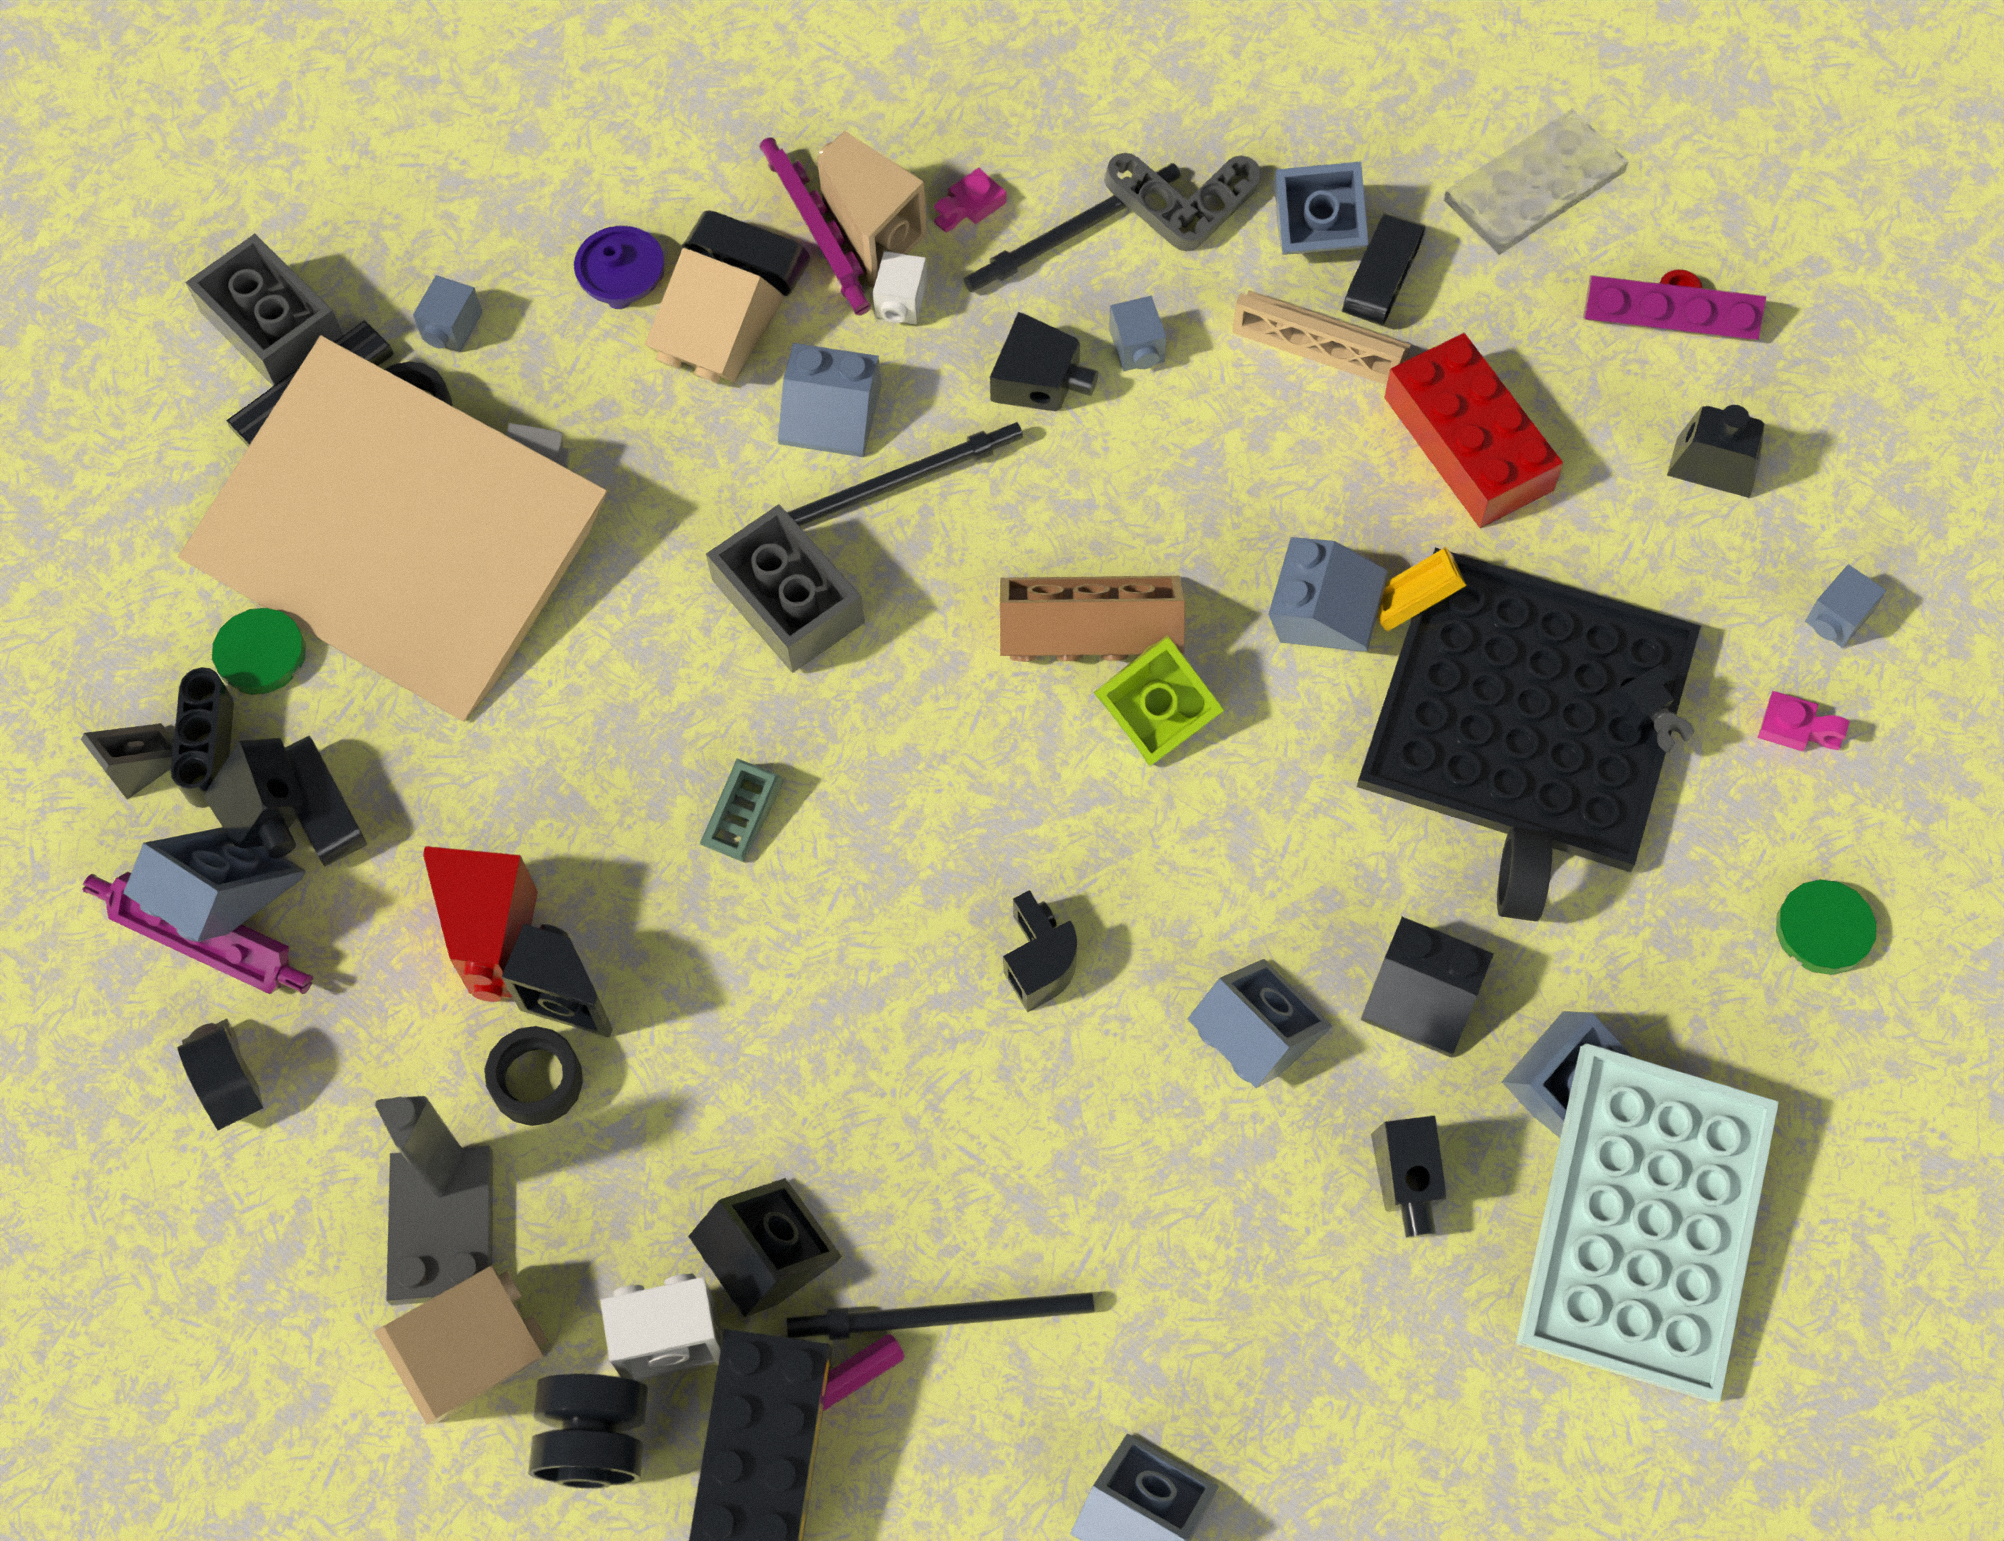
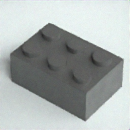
[185,234,343,386]
[706,504,865,673]

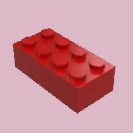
[1384,332,1563,528]

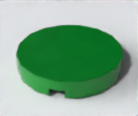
[212,608,306,695]
[1776,879,1876,975]

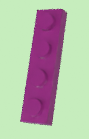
[1583,275,1766,340]

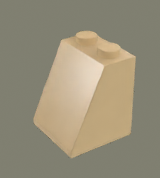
[817,131,927,288]
[645,248,784,384]
[374,1266,548,1425]

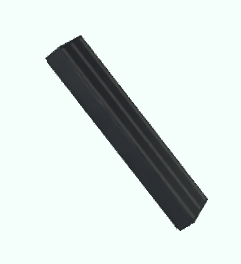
[226,320,394,447]

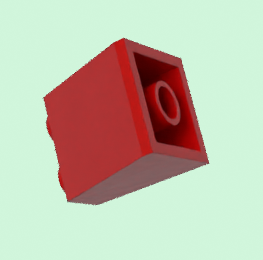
[423,846,538,1002]

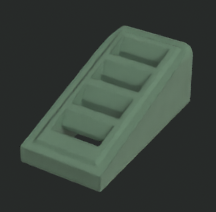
[700,758,784,863]

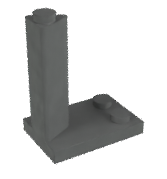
[375,1096,493,1306]

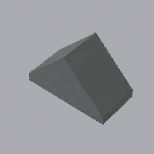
[81,723,174,799]

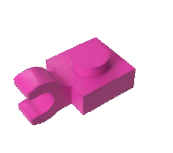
[934,168,1007,233]
[1757,691,1850,751]

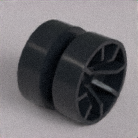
[528,1374,648,1489]

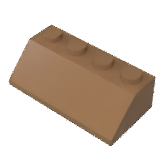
[1000,576,1185,662]

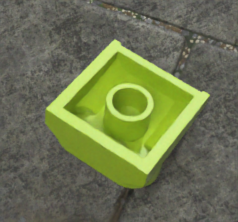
[1093,635,1224,766]

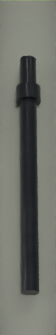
[964,163,1181,293]
[787,422,1023,526]
[787,1292,1094,1340]

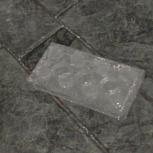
[1444,109,1629,255]

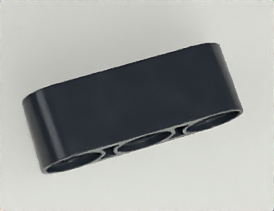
[682,210,810,296]
[1342,211,1426,326]
[171,667,234,808]
[285,735,368,867]

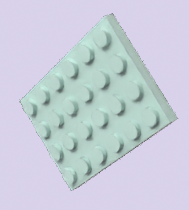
[1516,1044,1779,1402]

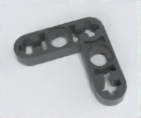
[1104,153,1261,251]

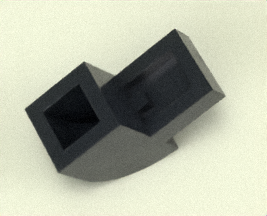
[1003,890,1077,1012]
[177,1019,264,1131]

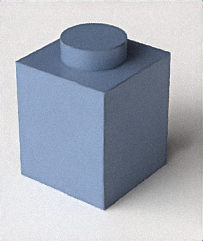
[413,275,483,352]
[1109,295,1167,371]
[1805,564,1887,648]

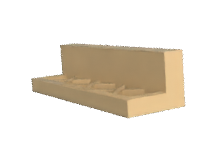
[1233,290,1411,385]

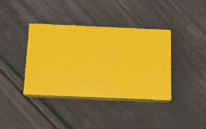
[1377,547,1466,632]

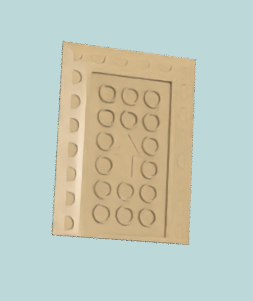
[178,335,608,722]

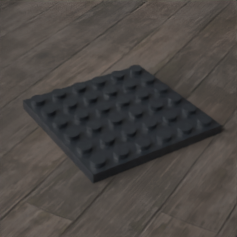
[1357,547,1701,872]

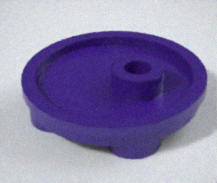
[574,226,664,310]

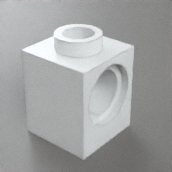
[873,251,928,324]

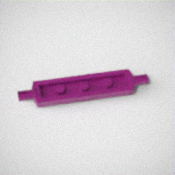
[759,137,871,316]
[82,872,313,994]

